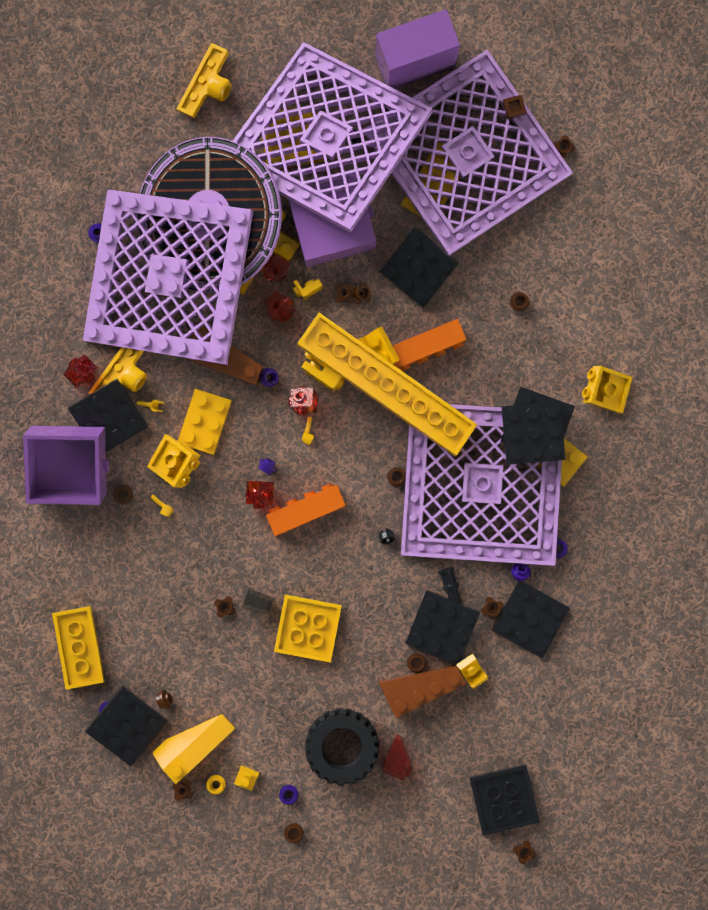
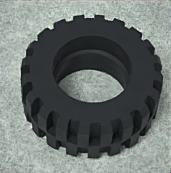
[305,708,379,786]

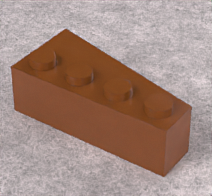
[185,322,263,387]
[379,665,466,718]

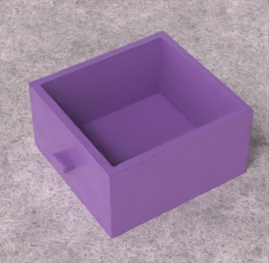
[375,9,460,89]
[288,176,376,268]
[23,426,109,505]

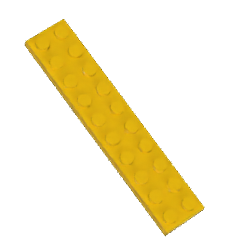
[296,313,477,456]

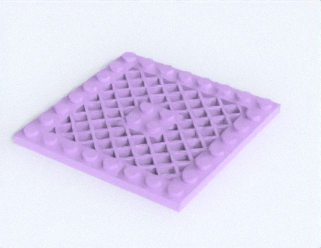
[233,42,433,233]
[363,50,573,255]
[83,190,253,365]
[401,404,562,566]

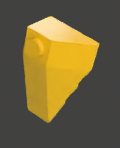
[152,714,235,784]

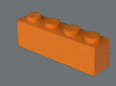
[392,319,467,371]
[266,483,346,536]

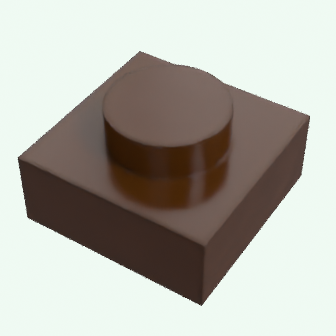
[502,95,527,120]

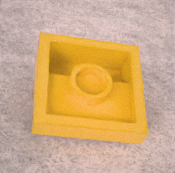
[358,326,400,364]
[301,361,345,393]
[582,366,633,414]
[147,434,201,488]

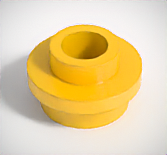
[206,775,226,795]

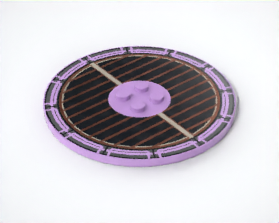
[137,137,282,293]

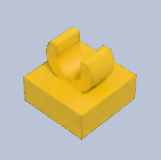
[234,765,259,791]

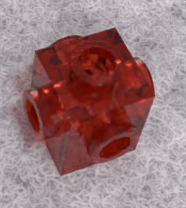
[261,251,291,283]
[263,290,296,322]
[63,355,98,389]
[288,386,319,415]
[246,481,274,509]

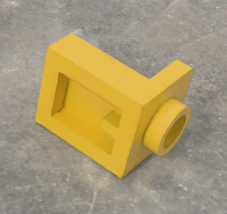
[293,279,323,300]
[457,654,488,689]

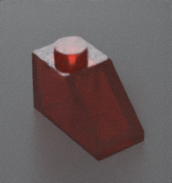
[381,733,412,781]

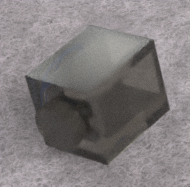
[242,588,273,615]

